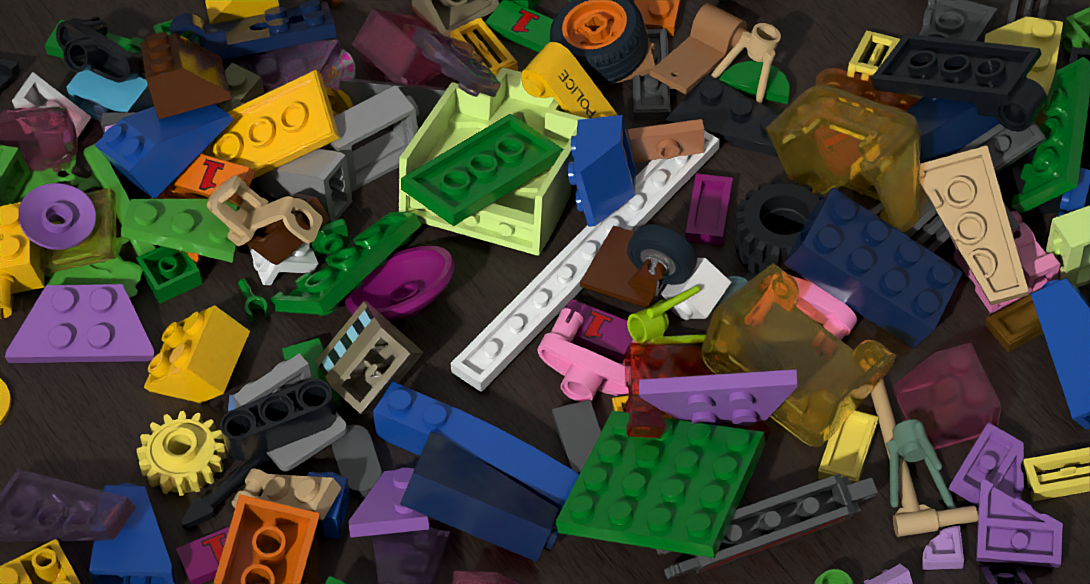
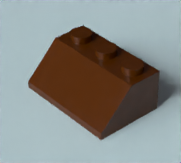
[140,32,231,119]

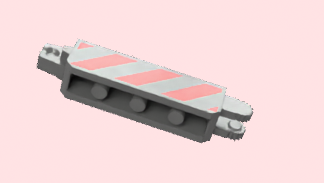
[656,474,878,579]

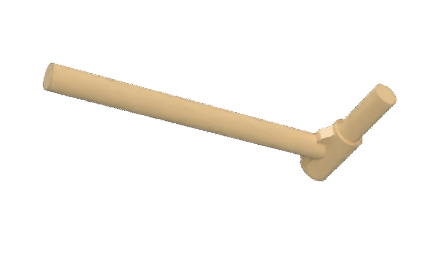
[862,356,978,537]

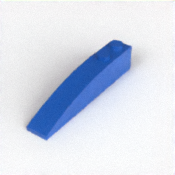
[373,382,579,515]

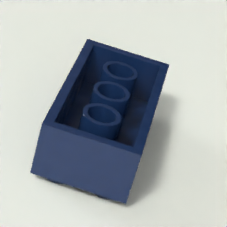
[784,188,963,349]

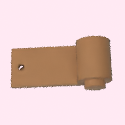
[650,3,749,94]

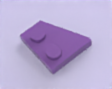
[976,480,1063,568]

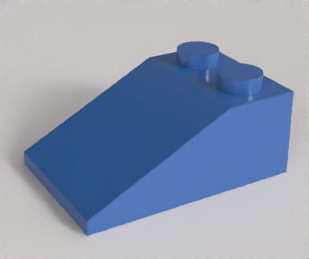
[95,104,234,199]

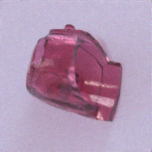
[0,106,78,172]

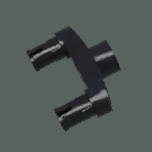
[56,17,145,83]

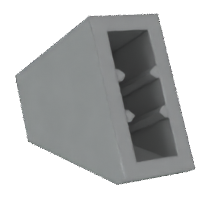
[257,148,353,223]

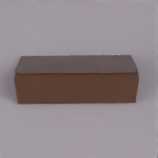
[246,193,329,265]

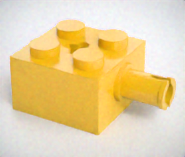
[0,202,44,319]

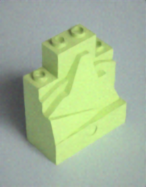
[399,67,587,256]

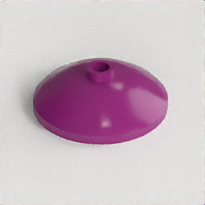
[345,246,455,321]

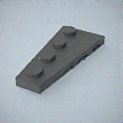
[907,0,997,99]

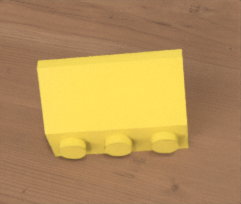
[984,16,1063,128]

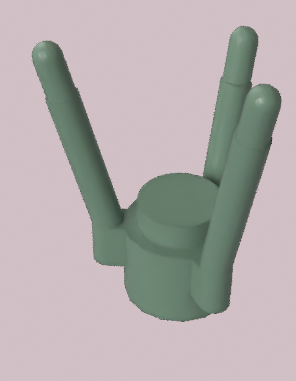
[886,419,957,509]

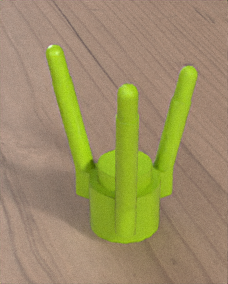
[627,285,710,349]

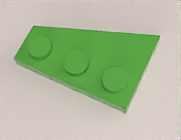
[121,199,241,263]

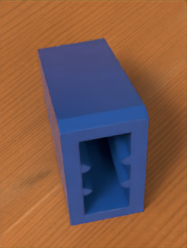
[89,483,177,584]

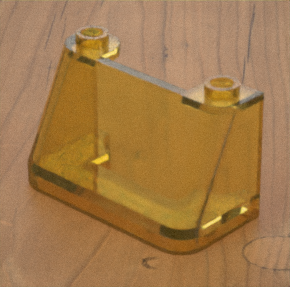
[766,84,921,234]
[701,263,896,447]

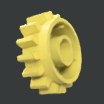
[137,411,227,496]

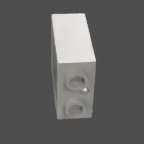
[322,85,419,192]

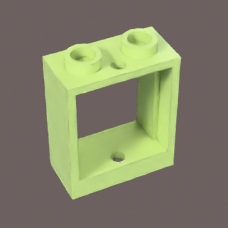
[1046,205,1090,288]

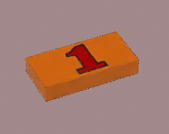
[174,154,255,206]

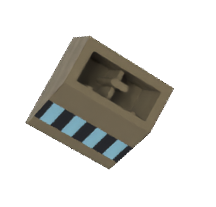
[315,301,424,414]

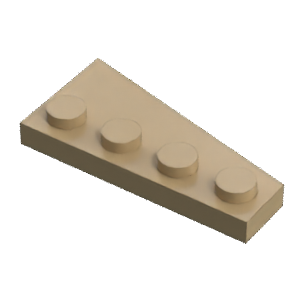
[912,146,1029,305]

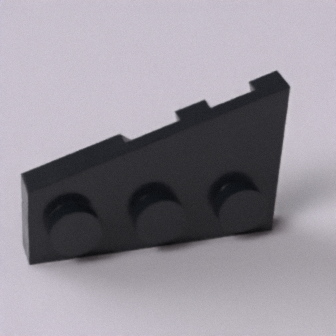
[664,75,797,157]

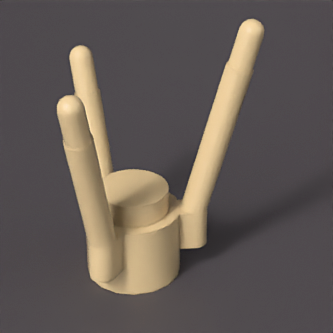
[710,23,781,104]

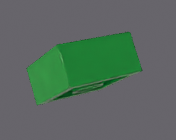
[136,246,203,304]

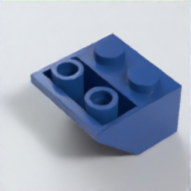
[568,115,637,227]

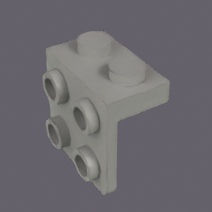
[233,353,347,471]

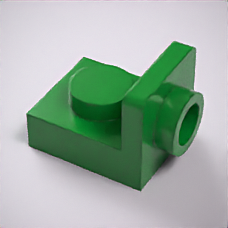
[310,219,350,257]

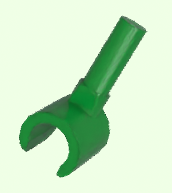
[238,279,269,323]

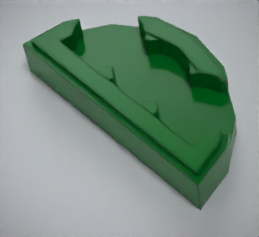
[718,61,790,105]

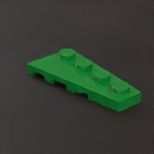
[1011,57,1090,214]
[269,212,421,316]

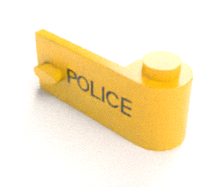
[521,42,618,119]

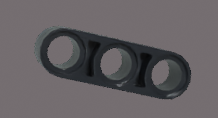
[220,379,337,461]

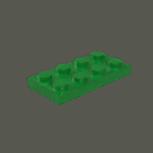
[401,114,563,227]

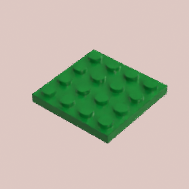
[556,411,766,558]

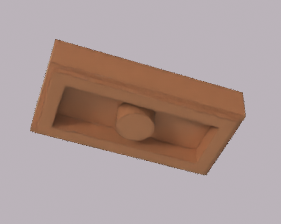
[628,119,704,162]

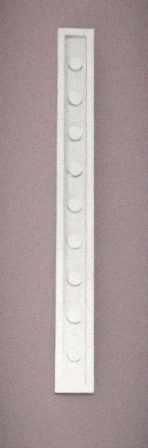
[450,130,719,392]

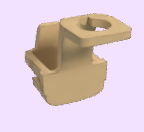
[207,175,323,246]

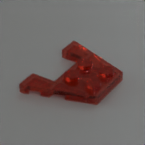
[624,342,771,442]

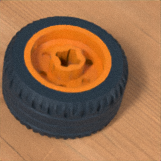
[550,0,648,86]

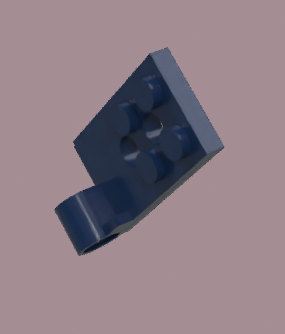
[169,0,337,60]

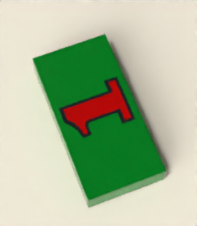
[485,0,553,53]

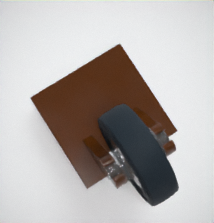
[580,224,697,308]

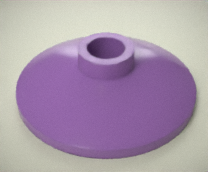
[18,183,96,250]

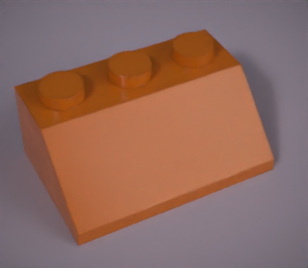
[213,494,320,584]

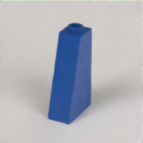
[1031,278,1090,430]

